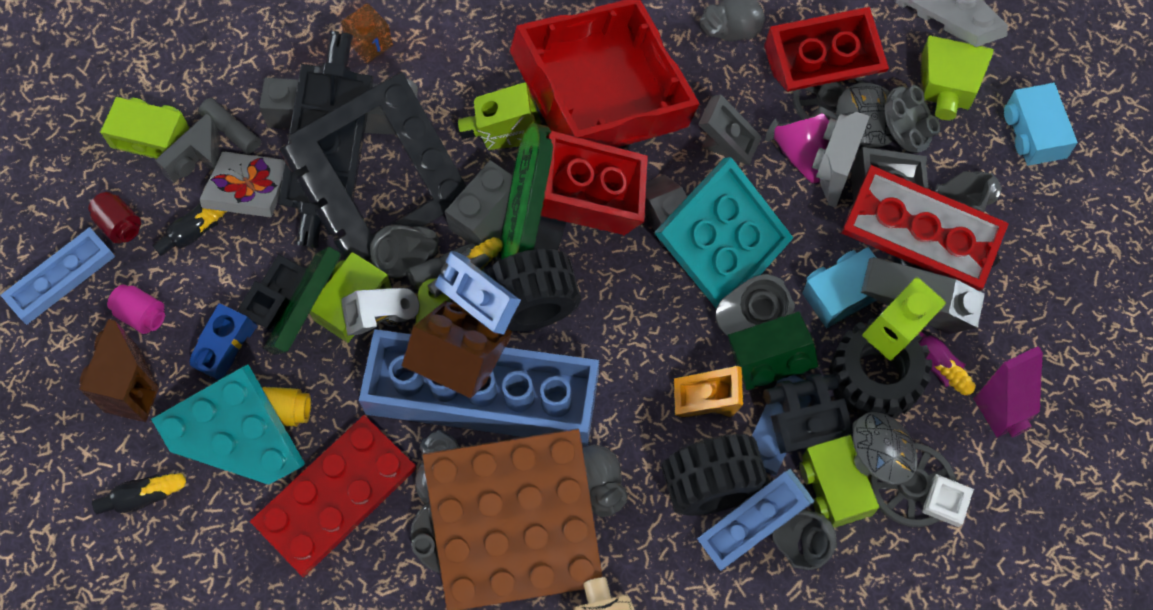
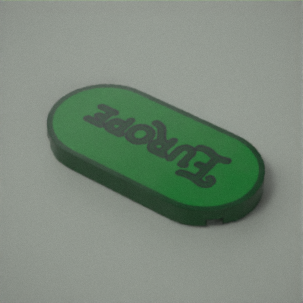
[500,123,553,260]

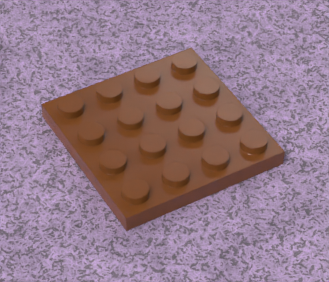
[422,428,603,610]

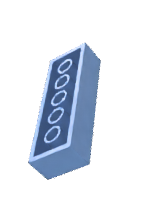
[359,329,599,446]

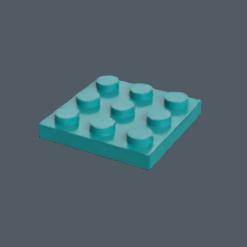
[654,157,793,308]

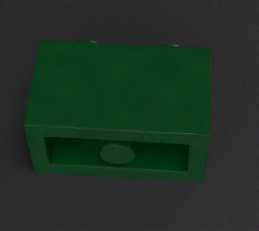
[728,312,818,391]

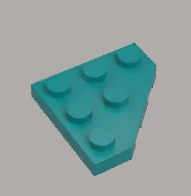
[151,364,305,485]

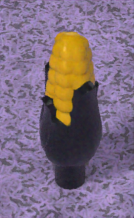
[152,203,227,256]
[92,473,186,515]

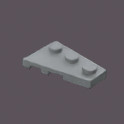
[895,0,1008,47]

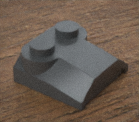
[851,147,928,204]

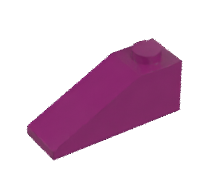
[973,346,1043,438]

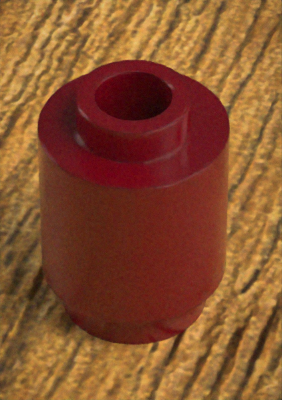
[88,192,141,243]

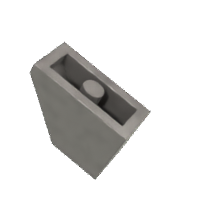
[645,175,687,247]

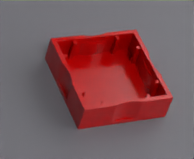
[510,0,700,148]

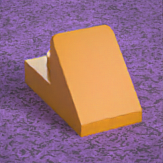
[674,366,743,417]

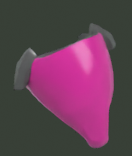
[765,107,838,183]

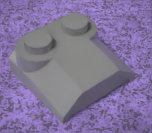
[812,112,870,207]

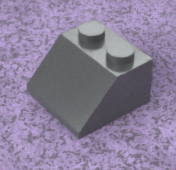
[445,160,513,262]

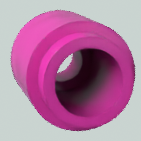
[107,284,165,334]

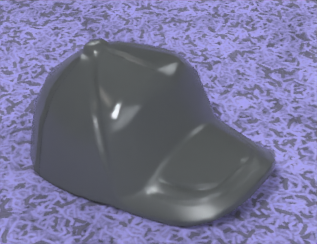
[715,274,795,336]

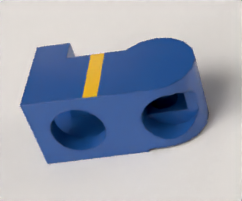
[190,303,258,380]

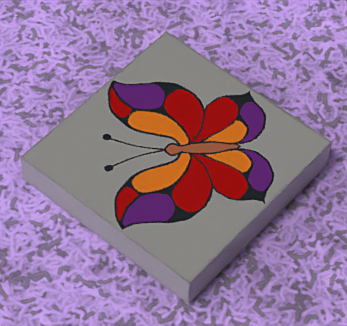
[200,152,285,217]

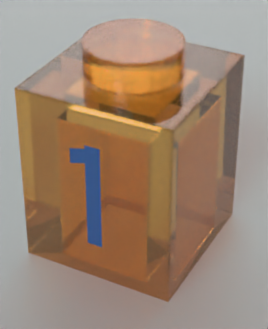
[341,3,393,64]

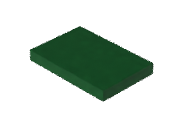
[263,247,341,355]

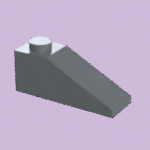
[861,257,985,334]

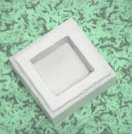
[922,474,974,527]

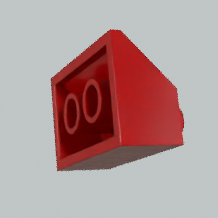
[764,7,889,92]
[541,131,648,235]

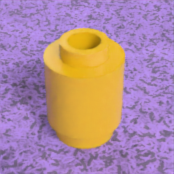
[262,387,311,427]

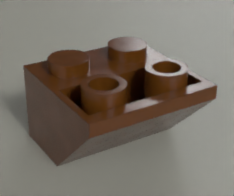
[402,301,512,398]
[79,319,159,423]

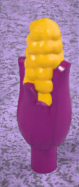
[918,331,976,396]

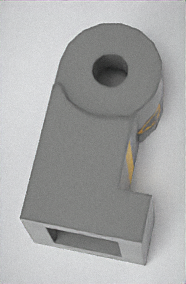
[341,288,419,336]

